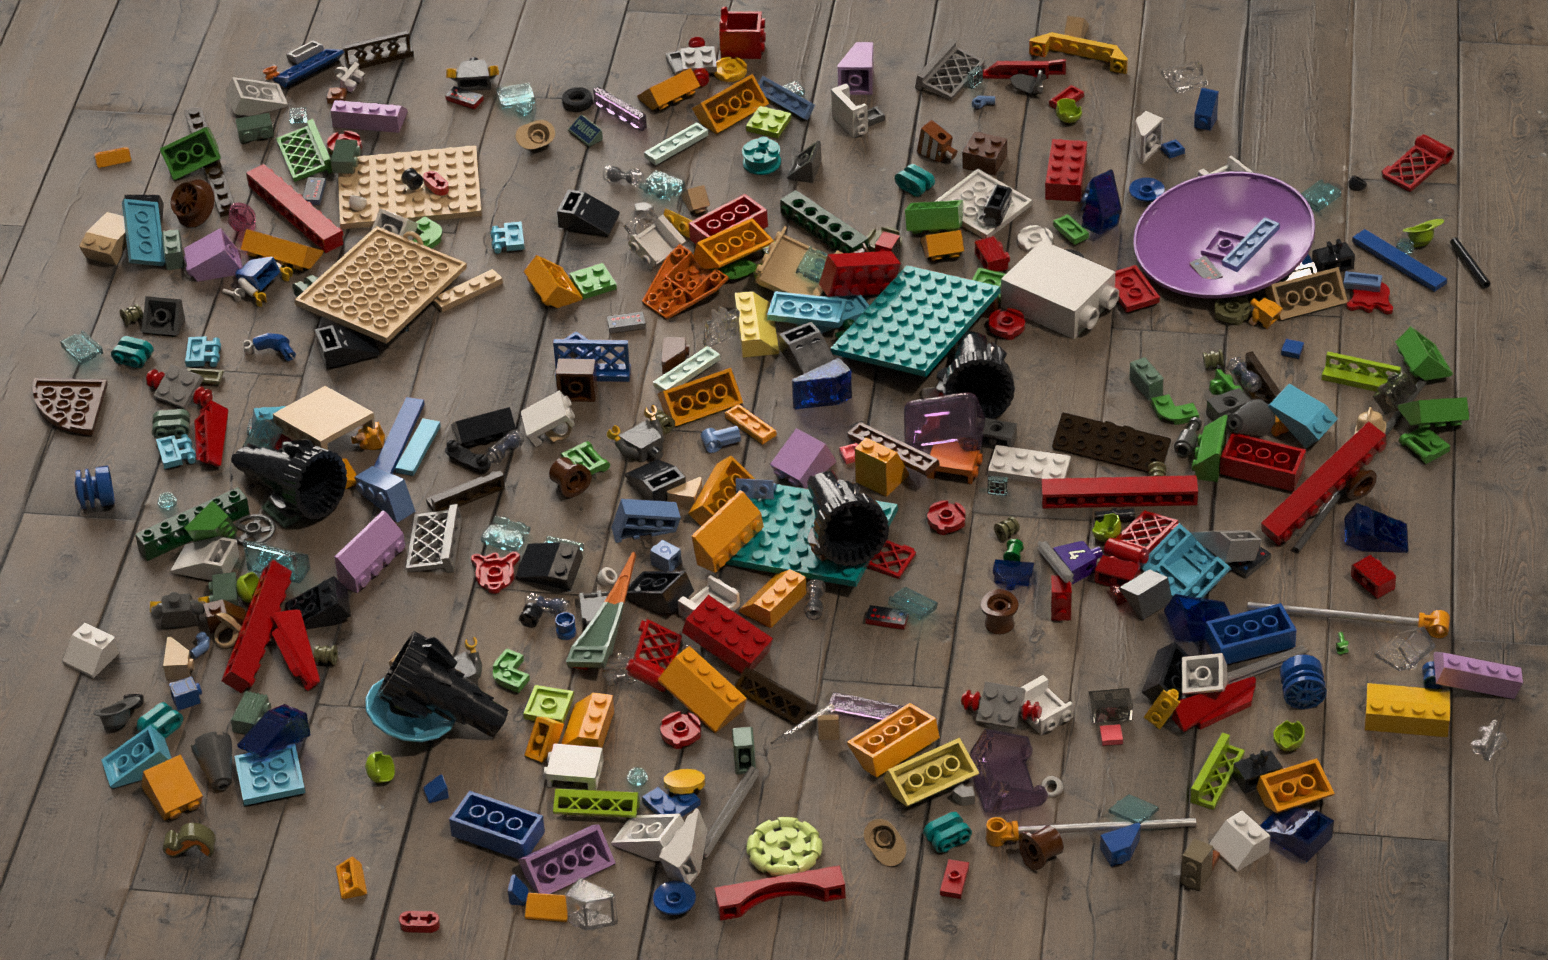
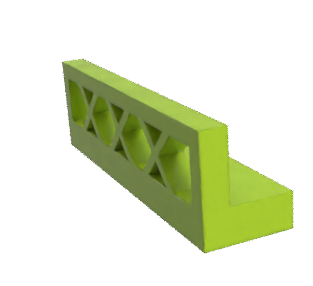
[1322,352,1401,396]
[1190,733,1245,810]
[553,789,640,818]

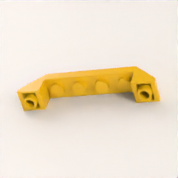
[1029,32,1128,74]

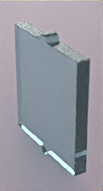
[1109,794,1159,824]

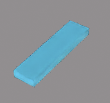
[395,418,441,476]

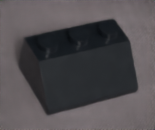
[451,407,516,447]
[1142,642,1192,703]

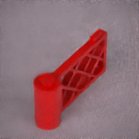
[1382,134,1454,192]
[1104,510,1178,567]
[867,540,916,579]
[625,619,682,692]

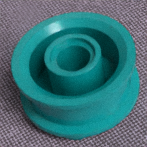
[742,136,781,175]

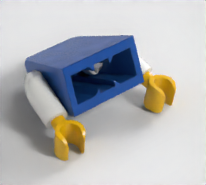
[235,257,293,307]

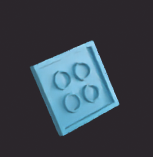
[234,744,305,805]

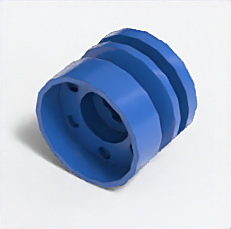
[74,465,115,510]
[1280,655,1327,709]

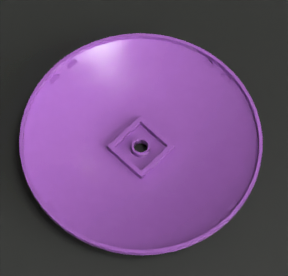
[1133,171,1315,298]

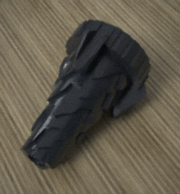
[936,330,1015,422]
[231,439,347,520]
[807,470,889,566]
[377,631,509,737]

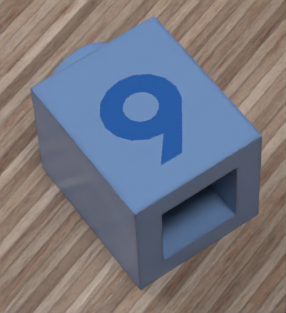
[650,539,682,571]

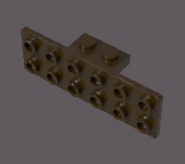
[1052,412,1171,472]

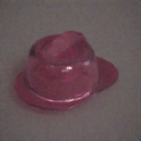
[228,202,256,232]

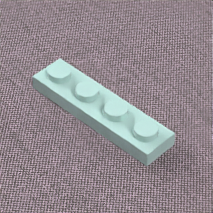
[644,122,709,165]
[653,346,720,392]

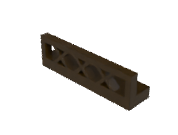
[343,31,414,69]
[1231,351,1281,404]
[426,471,505,512]
[735,667,817,725]

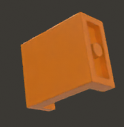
[927,439,983,484]

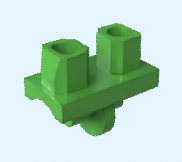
[1209,369,1243,395]

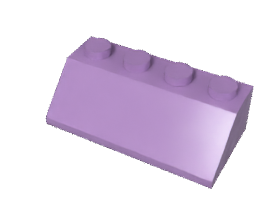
[330,100,408,133]
[334,511,405,593]
[1433,652,1523,699]
[518,825,615,894]

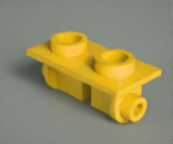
[664,208,692,238]
[1143,689,1180,729]

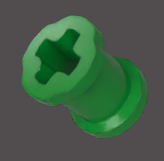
[1003,539,1024,565]

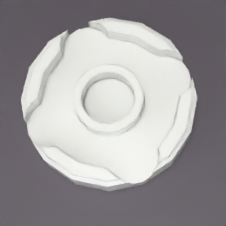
[1017,225,1053,252]

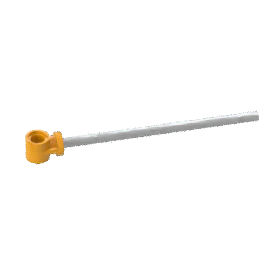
[1247,602,1450,638]
[986,817,1196,847]

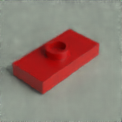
[940,859,969,899]

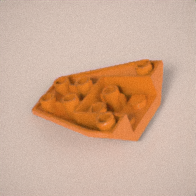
[642,244,729,320]

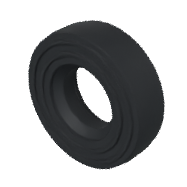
[562,87,593,112]

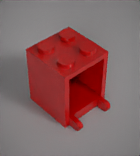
[719,6,766,59]

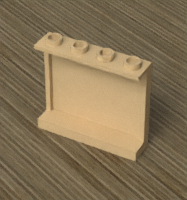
[755,226,842,296]
[273,386,375,450]

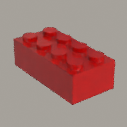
[1045,139,1087,202]
[689,194,768,244]
[819,251,901,297]
[1220,432,1306,491]
[682,595,773,674]

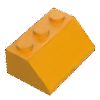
[637,68,700,110]
[524,255,583,308]
[739,569,807,628]
[561,693,614,748]
[1256,758,1335,813]

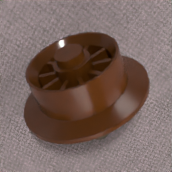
[170,179,215,228]

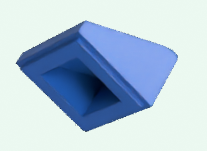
[423,774,449,803]
[508,875,529,906]

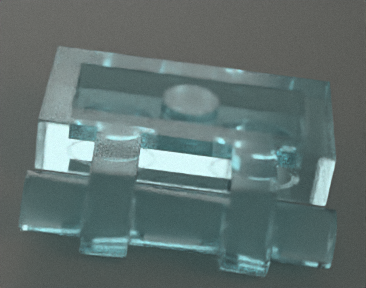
[639,170,685,200]
[481,516,531,552]

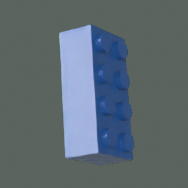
[1205,603,1297,664]
[449,791,545,859]

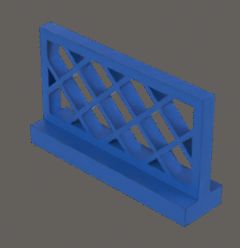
[553,339,631,382]

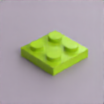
[746,106,791,139]
[523,685,574,723]

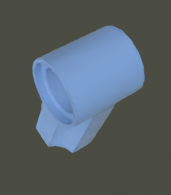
[700,426,741,453]

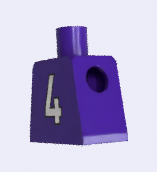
[1053,541,1103,584]

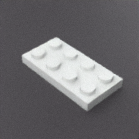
[988,445,1071,484]

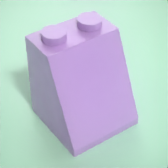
[838,42,874,95]
[184,228,243,282]
[770,428,836,489]

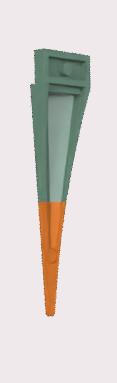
[566,552,636,668]

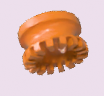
[263,66,280,80]

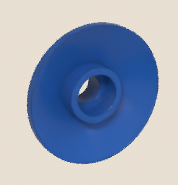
[1129,177,1165,201]
[653,881,696,915]

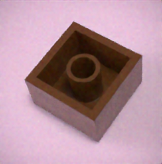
[962,131,1007,176]
[556,359,598,402]

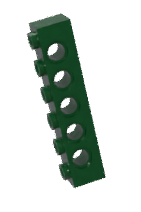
[780,190,869,253]
[135,487,250,561]

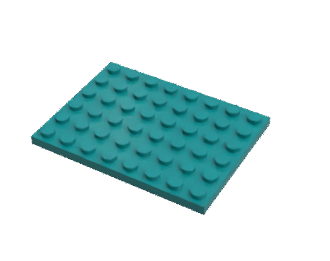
[830,265,1001,377]
[725,484,898,587]

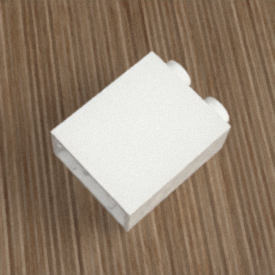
[1001,240,1119,339]

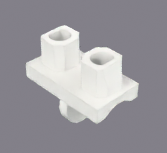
[334,62,365,93]

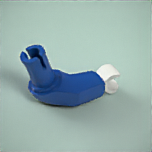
[243,333,296,361]

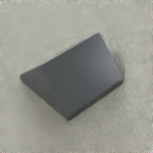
[786,140,821,183]
[142,296,185,336]
[1119,569,1173,621]

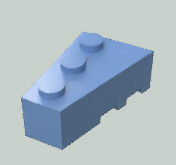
[354,466,416,523]
[611,499,681,543]

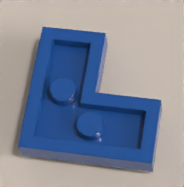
[642,787,701,817]

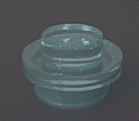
[516,100,533,116]
[1396,238,1414,254]
[157,492,177,510]
[627,767,648,787]

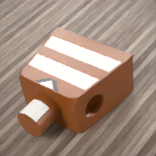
[917,120,958,162]

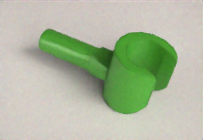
[1336,632,1349,655]

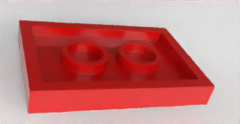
[1115,265,1160,312]

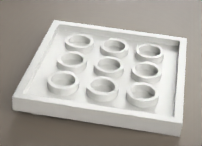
[934,169,1032,239]

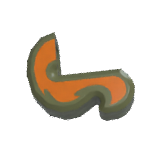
[163,823,216,857]

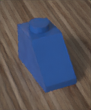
[1194,88,1219,131]
[1100,822,1141,866]

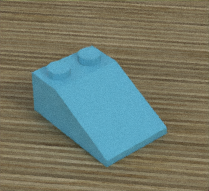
[1268,384,1338,448]
[102,725,171,788]

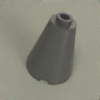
[1227,399,1276,437]
[191,731,232,791]

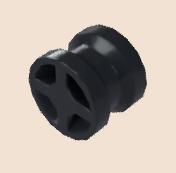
[401,168,423,190]
[519,603,543,628]

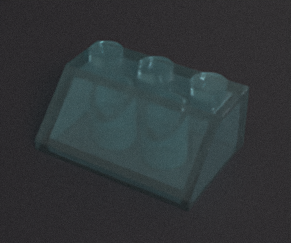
[243,540,310,584]

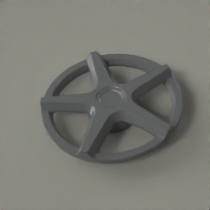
[234,514,276,546]

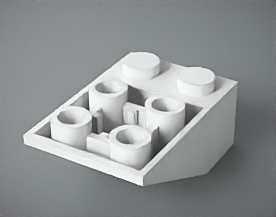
[170,536,240,580]
[659,808,707,885]

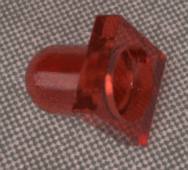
[1110,584,1127,605]

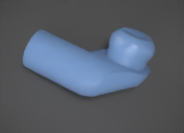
[972,95,995,109]
[189,632,210,659]

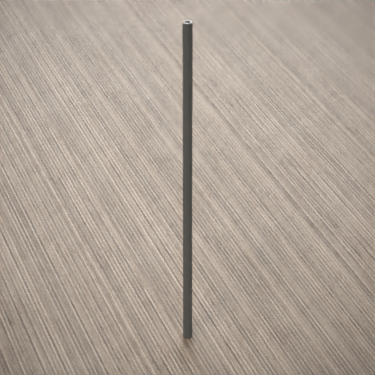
[1292,378,1428,553]

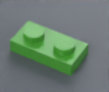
[1053,214,1089,245]

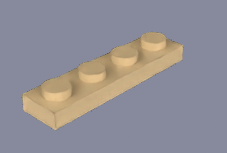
[432,269,503,312]

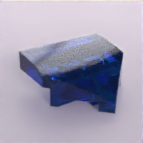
[993,559,1034,590]

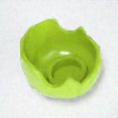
[1056,98,1082,123]
[1092,514,1122,542]
[236,572,259,603]
[1273,720,1305,751]
[365,751,395,783]

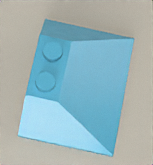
[1140,523,1231,611]

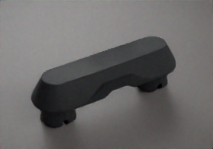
[445,440,491,473]

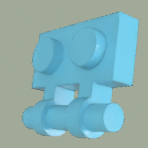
[490,221,525,254]
[185,336,221,367]
[156,434,196,469]

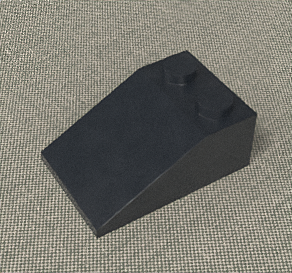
[515,542,583,591]
[626,571,694,614]

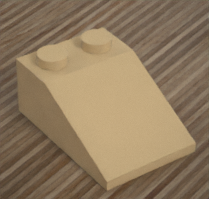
[79,212,127,266]

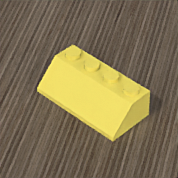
[735,292,779,357]
[883,738,979,807]

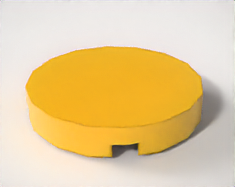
[714,57,747,82]
[664,769,705,794]

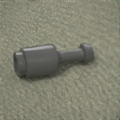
[1174,417,1202,457]

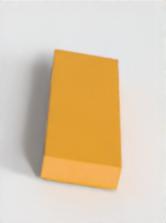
[725,404,777,445]

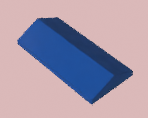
[273,49,344,88]

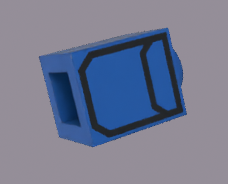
[169,676,202,711]

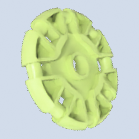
[746,817,823,877]

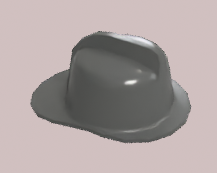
[93,697,141,731]

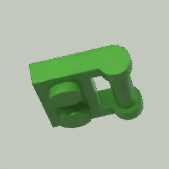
[1399,427,1450,464]
[561,441,610,475]

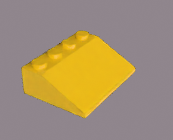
[1364,683,1450,738]

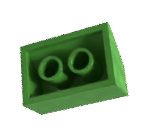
[160,127,221,180]
[905,200,963,233]
[1395,326,1453,380]
[1398,397,1469,428]
[1192,415,1228,482]
[185,501,238,542]

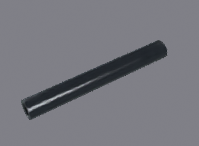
[1450,237,1491,288]

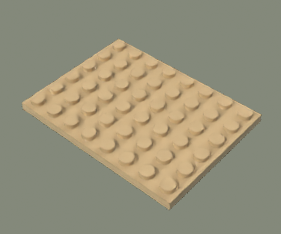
[338,146,482,229]
[295,226,467,344]

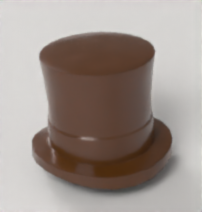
[549,457,592,498]
[1345,467,1377,499]
[981,589,1019,634]
[1018,825,1064,870]

